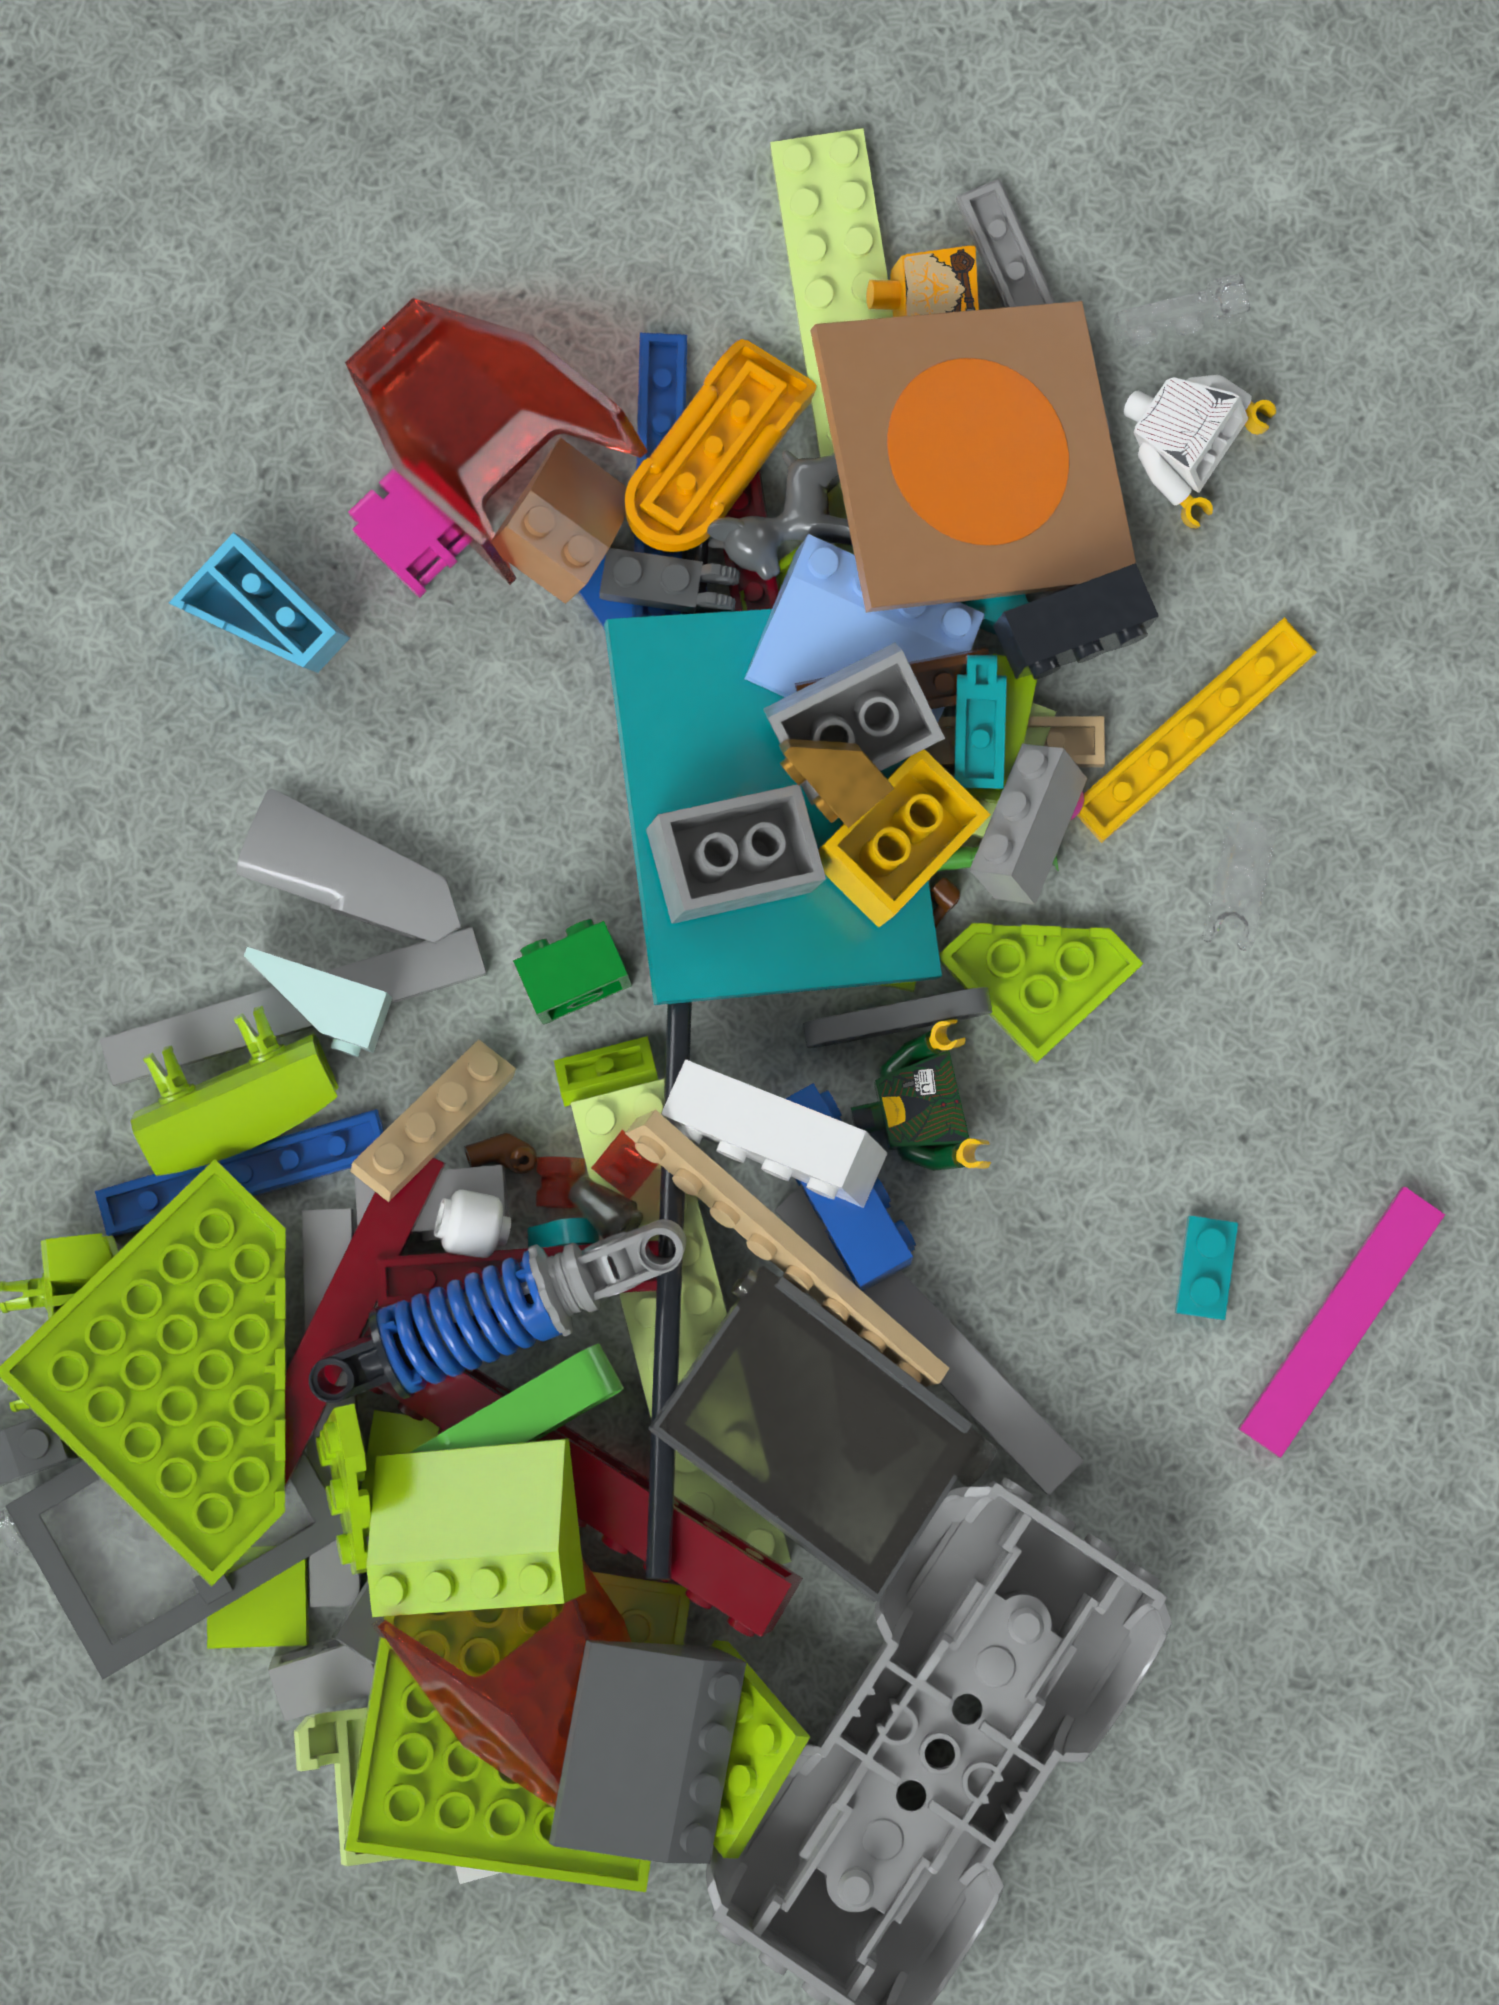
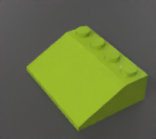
[366,1438,586,1617]

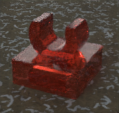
[591,1130,660,1201]

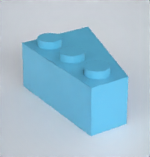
[169,532,350,673]

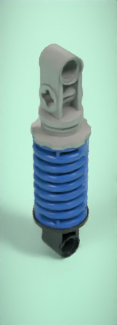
[309,1219,687,1403]

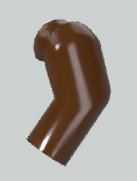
[464,1133,537,1174]

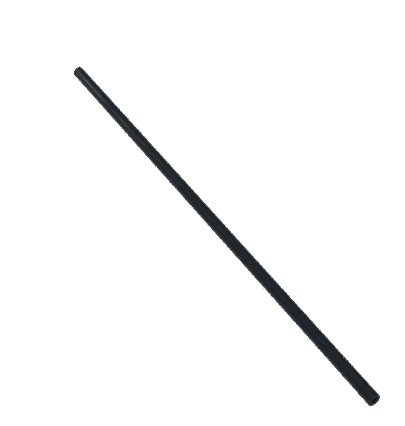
[645,538,709,1580]

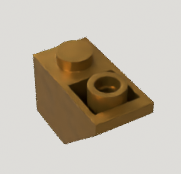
[779,739,894,828]

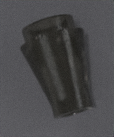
[568,1176,643,1239]

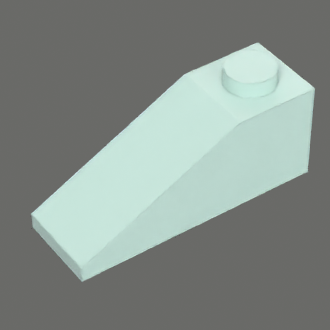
[244,947,392,1057]

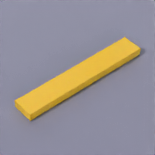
[1077,617,1317,843]

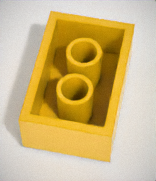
[818,749,991,927]

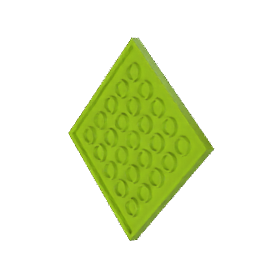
[344,1570,690,1892]

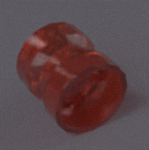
[536,1156,585,1209]

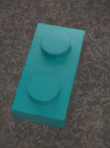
[1175,1216,1238,1320]

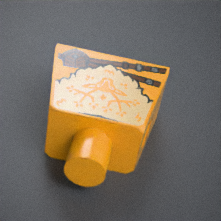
[866,246,979,317]

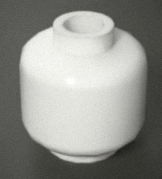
[434,1189,511,1258]

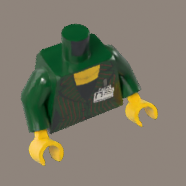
[850,1019,991,1171]

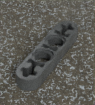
[803,987,993,1048]

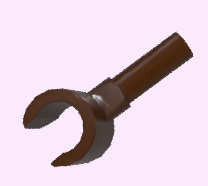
[930,877,960,930]

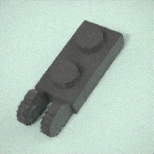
[600,548,740,614]

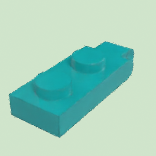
[954,655,1007,789]

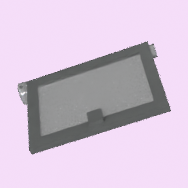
[0,1451,343,1680]

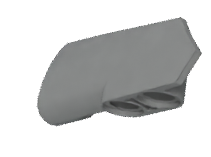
[236,789,461,943]

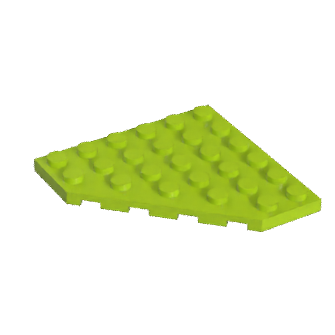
[0,1159,286,1587]

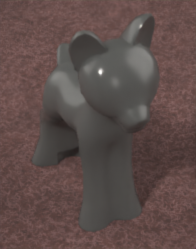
[707,451,853,580]

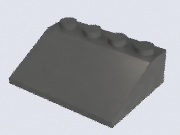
[549,1640,746,1864]

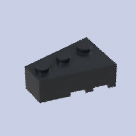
[993,563,1159,680]

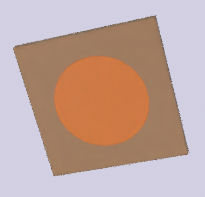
[810,301,1136,613]

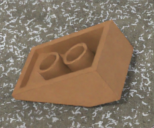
[487,437,627,604]

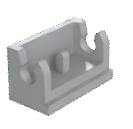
[268,1638,375,1721]

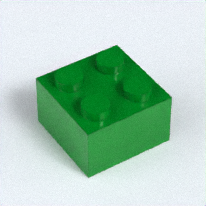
[513,919,632,1025]

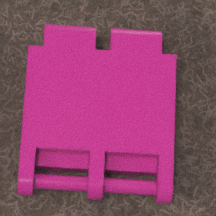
[348,459,488,598]

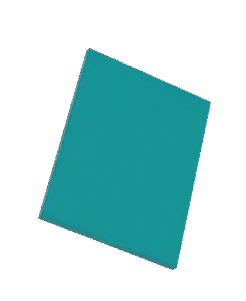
[604,609,942,1005]

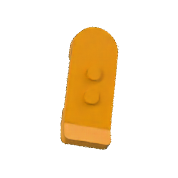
[625,339,817,552]

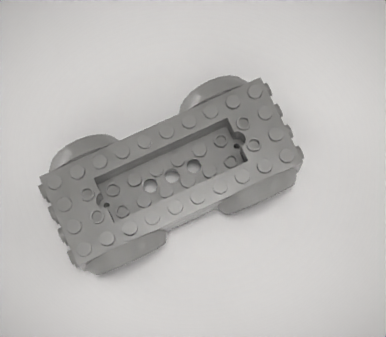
[706,1477,1172,2005]

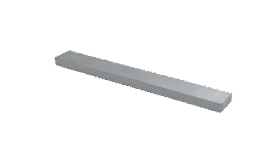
[100,927,487,1087]
[774,1184,1084,1496]
[302,1208,362,1607]

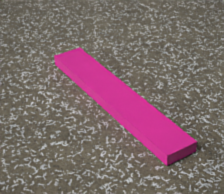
[1238,1186,1446,1458]

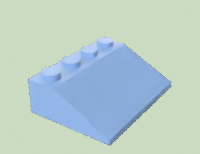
[744,534,984,749]

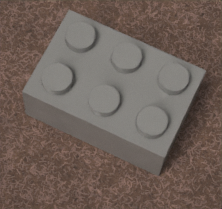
[763,643,945,805]
[646,784,826,924]

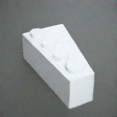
[661,1059,887,1208]

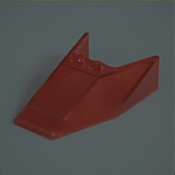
[345,298,648,585]
[371,1558,631,1809]

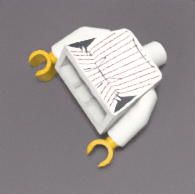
[1124,375,1276,529]

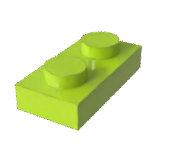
[553,1036,659,1107]

